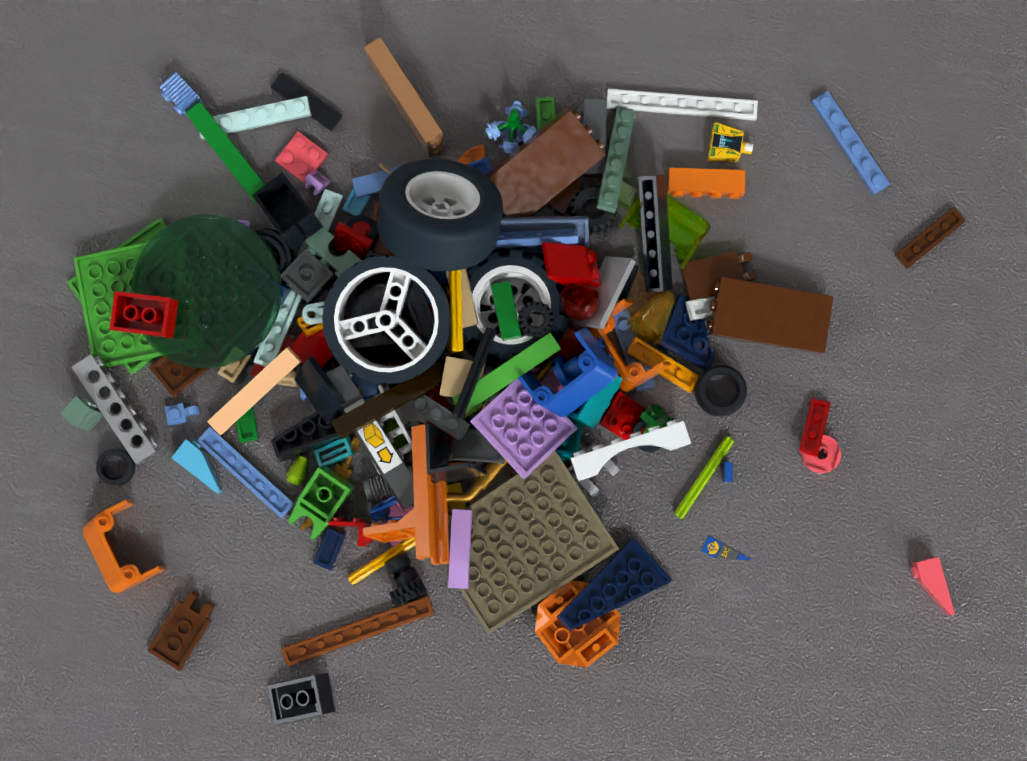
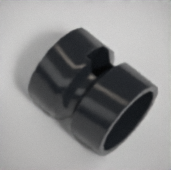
[384,553,419,588]

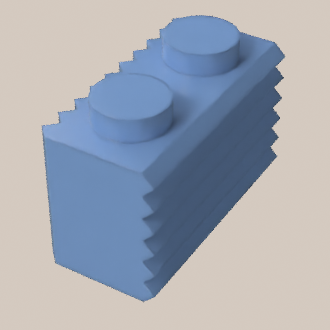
[159,72,204,117]

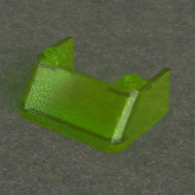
[619,195,711,269]

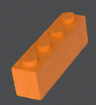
[667,168,745,199]

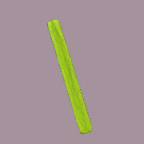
[674,436,734,519]

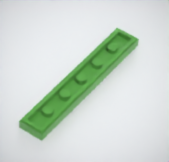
[452,333,561,413]

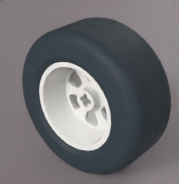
[377,159,503,271]

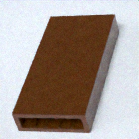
[486,108,606,217]
[707,277,833,354]

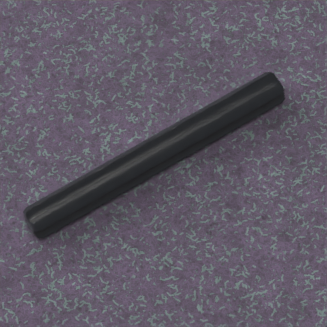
[452,327,497,420]

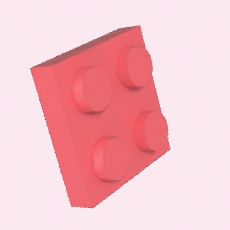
[275,131,328,184]

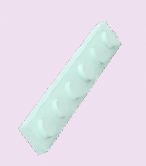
[200,96,312,140]

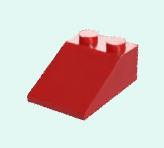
[542,242,601,294]

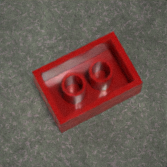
[109,291,178,338]

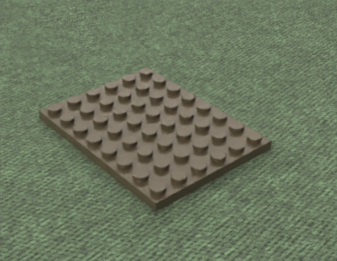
[444,450,620,635]

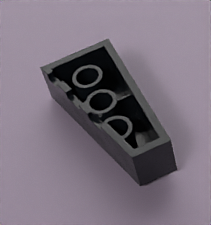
[271,411,353,462]

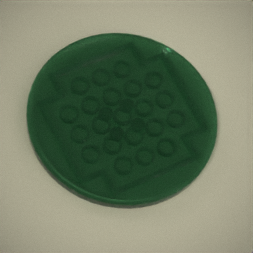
[131,214,282,369]

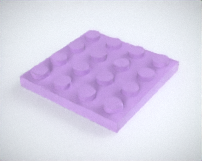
[470,373,577,479]

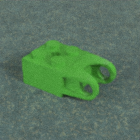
[288,465,356,540]

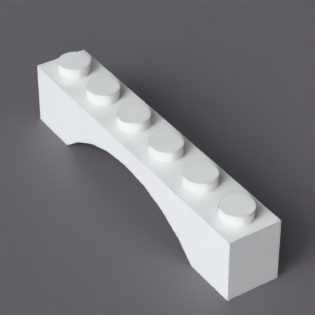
[571,419,691,481]

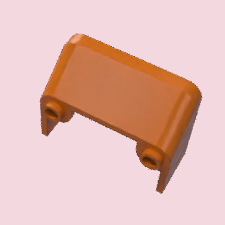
[588,299,671,392]
[83,500,167,593]

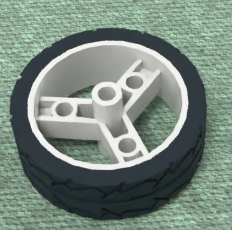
[322,255,451,384]

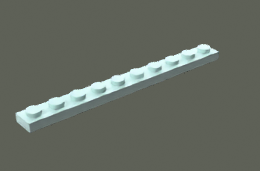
[253,189,343,367]

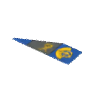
[701,536,750,560]

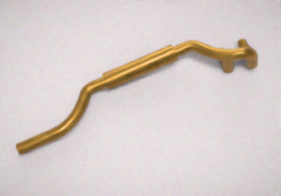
[447,355,555,516]

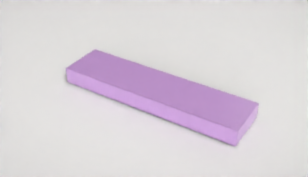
[448,509,472,589]

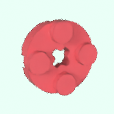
[801,435,841,474]

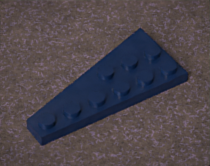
[556,538,673,631]

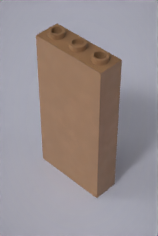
[364,37,445,156]

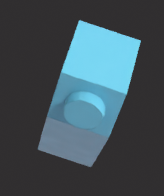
[171,439,222,494]

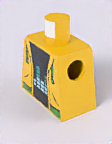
[707,122,753,162]

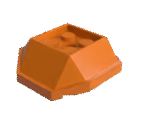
[535,580,621,668]

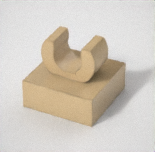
[278,369,297,387]

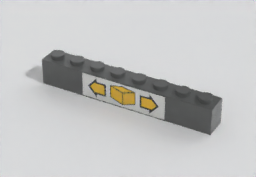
[326,365,414,511]

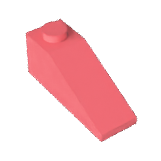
[911,557,955,615]

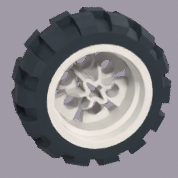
[463,249,570,367]

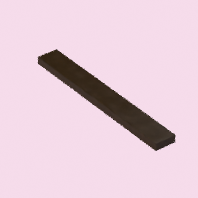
[331,347,474,440]

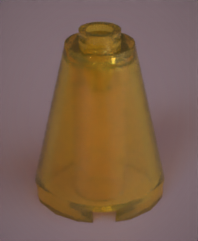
[627,291,675,345]

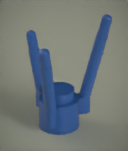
[370,495,402,523]

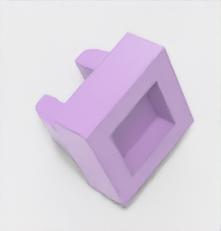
[305,170,331,195]

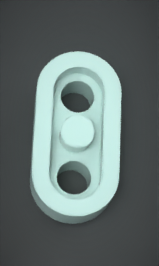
[302,301,325,325]

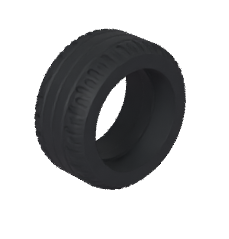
[695,365,747,417]

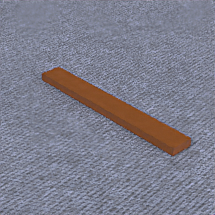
[281,596,435,667]

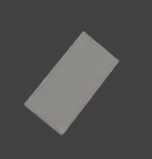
[573,256,635,329]

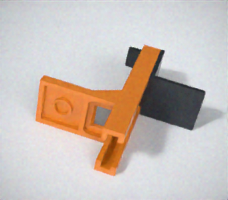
[363,421,487,565]

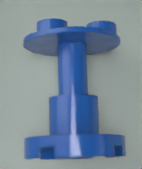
[551,336,615,387]

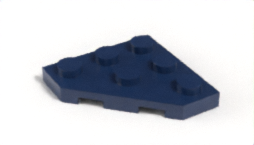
[658,294,716,371]

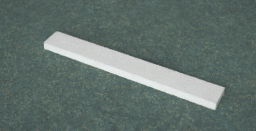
[607,89,758,120]

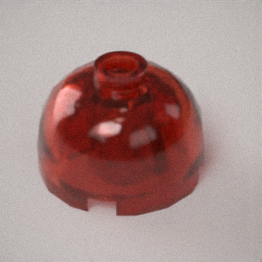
[560,284,600,320]

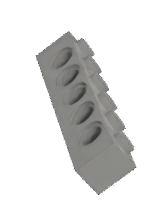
[71,354,158,464]

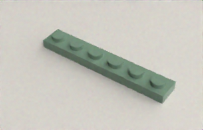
[596,106,636,213]

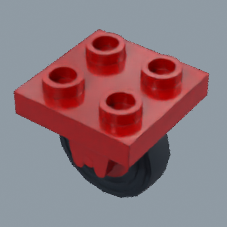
[332,215,378,260]

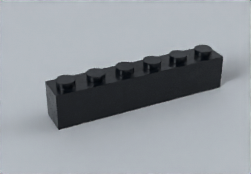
[638,174,673,292]

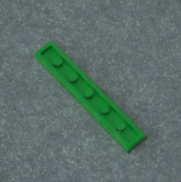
[185,102,266,204]

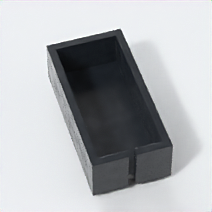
[252,172,323,250]
[344,250,398,338]

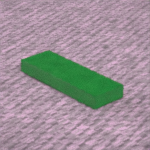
[491,281,521,341]

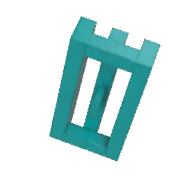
[314,436,355,467]

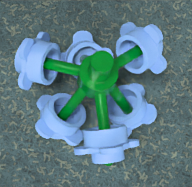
[485,101,539,154]

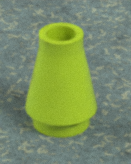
[286,456,309,486]

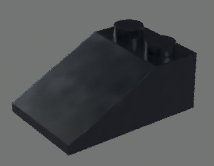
[267,673,335,725]

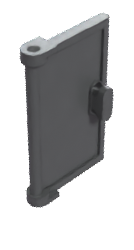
[448,428,505,464]

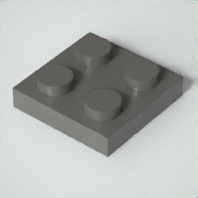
[279,249,334,303]

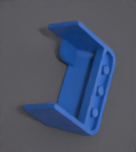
[518,327,618,417]

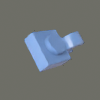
[164,403,200,426]

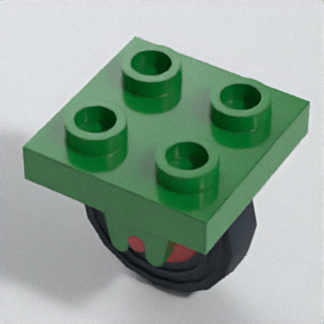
[633,403,676,452]

